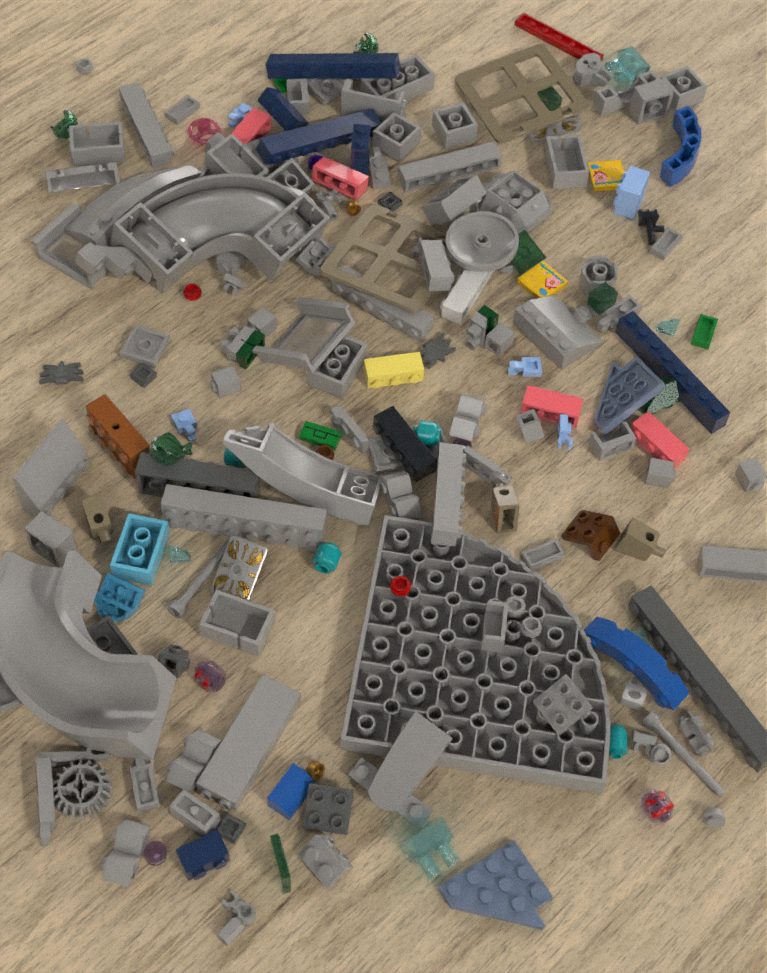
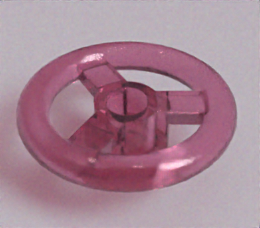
[187,118,221,144]

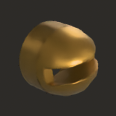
[346,200,361,216]
[306,761,325,780]

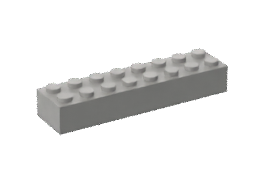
[161,484,327,551]

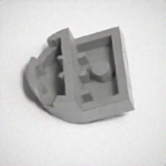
[296,238,336,276]

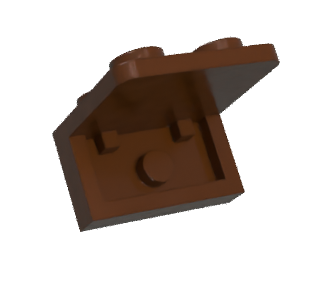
[561,510,621,561]

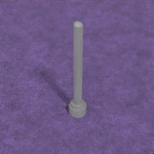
[167,540,229,618]
[642,711,724,796]

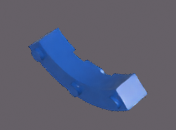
[660,105,702,187]
[584,617,690,710]

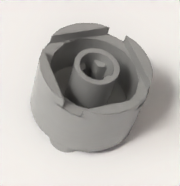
[579,256,618,298]

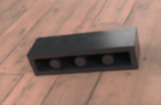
[372,406,437,482]

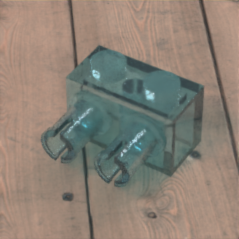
[605,46,650,84]
[399,817,460,880]

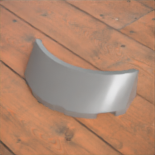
[45,162,120,193]

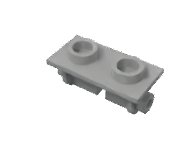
[678,710,715,757]

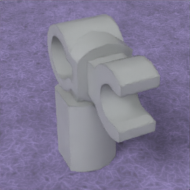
[315,189,344,221]
[217,890,256,946]

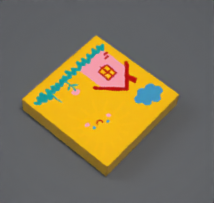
[587,160,624,192]
[517,260,568,298]

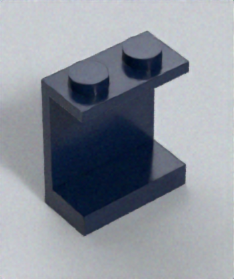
[351,124,371,176]

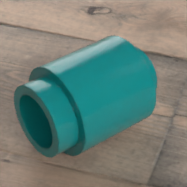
[609,724,628,759]

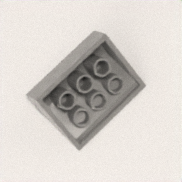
[513,295,603,370]
[13,419,89,517]

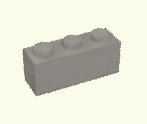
[418,240,454,291]

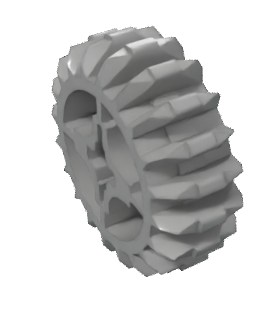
[53,759,113,820]

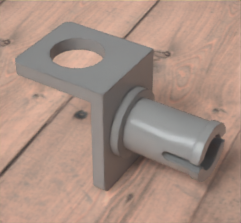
[620,676,648,711]

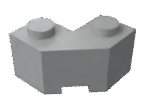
[449,393,487,441]
[380,470,423,519]
[166,729,222,793]
[101,819,151,887]

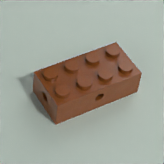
[85,394,151,479]

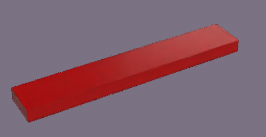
[514,13,604,64]

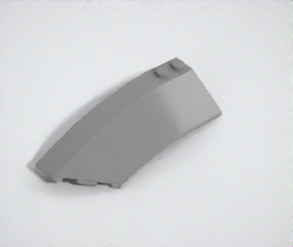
[64,165,201,247]
[222,423,382,526]

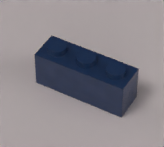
[257,87,309,131]

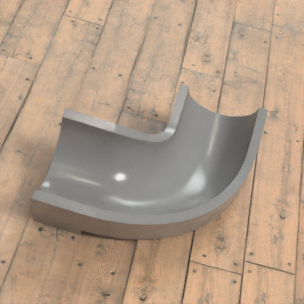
[110,173,330,294]
[0,551,177,760]

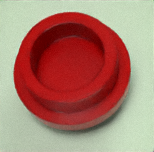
[183,283,202,301]
[390,576,411,597]

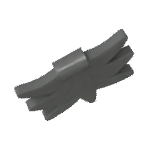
[418,332,456,369]
[39,361,84,385]

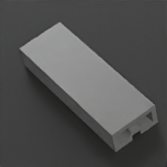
[196,675,301,811]

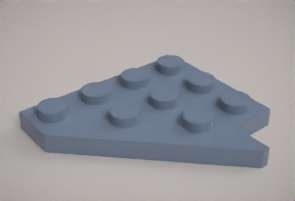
[593,357,666,435]
[438,840,553,930]

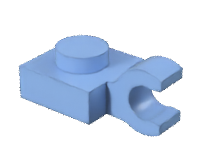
[228,103,253,128]
[508,357,542,377]
[171,409,197,442]
[557,414,573,450]

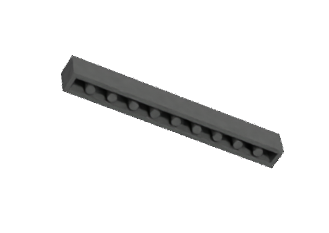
[628,585,767,772]

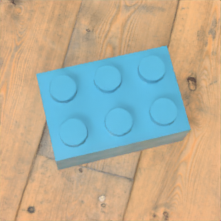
[110,513,170,586]

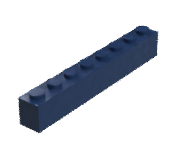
[265,53,401,79]
[256,108,382,166]
[616,311,731,434]

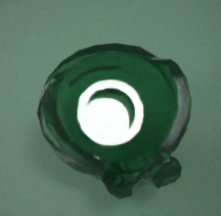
[353,32,379,53]
[50,110,79,139]
[149,432,193,466]

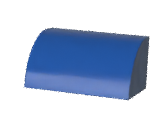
[267,763,315,820]

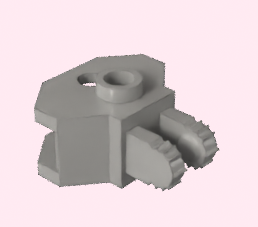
[573,53,613,87]

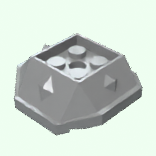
[476,170,552,235]

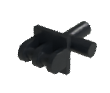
[638,209,665,245]

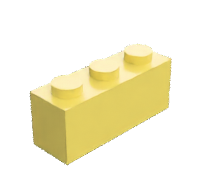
[364,352,424,389]

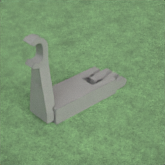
[36,747,110,846]

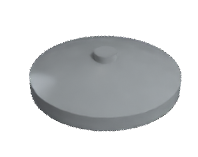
[446,211,519,272]

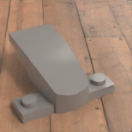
[348,712,452,829]

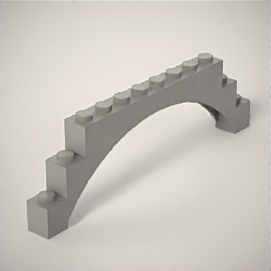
[75,132,225,283]

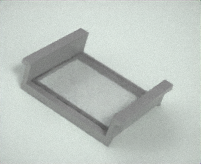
[31,203,126,290]
[252,297,355,374]

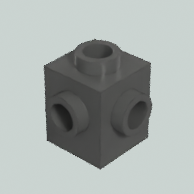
[158,645,190,679]

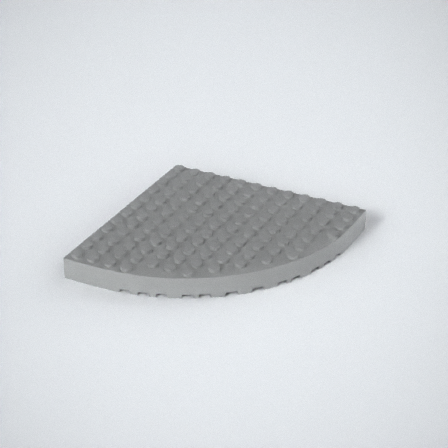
[341,515,610,794]

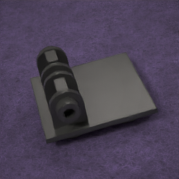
[303,783,354,835]

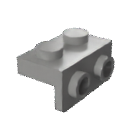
[298,834,353,888]

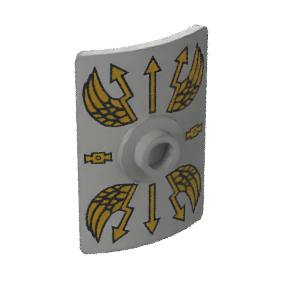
[529,111,581,142]
[210,535,268,601]

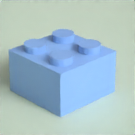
[613,166,650,220]

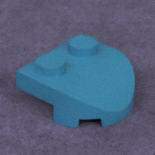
[94,573,146,621]

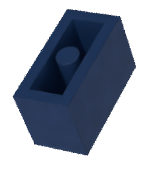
[176,829,230,881]

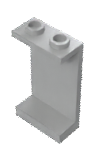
[341,79,407,122]

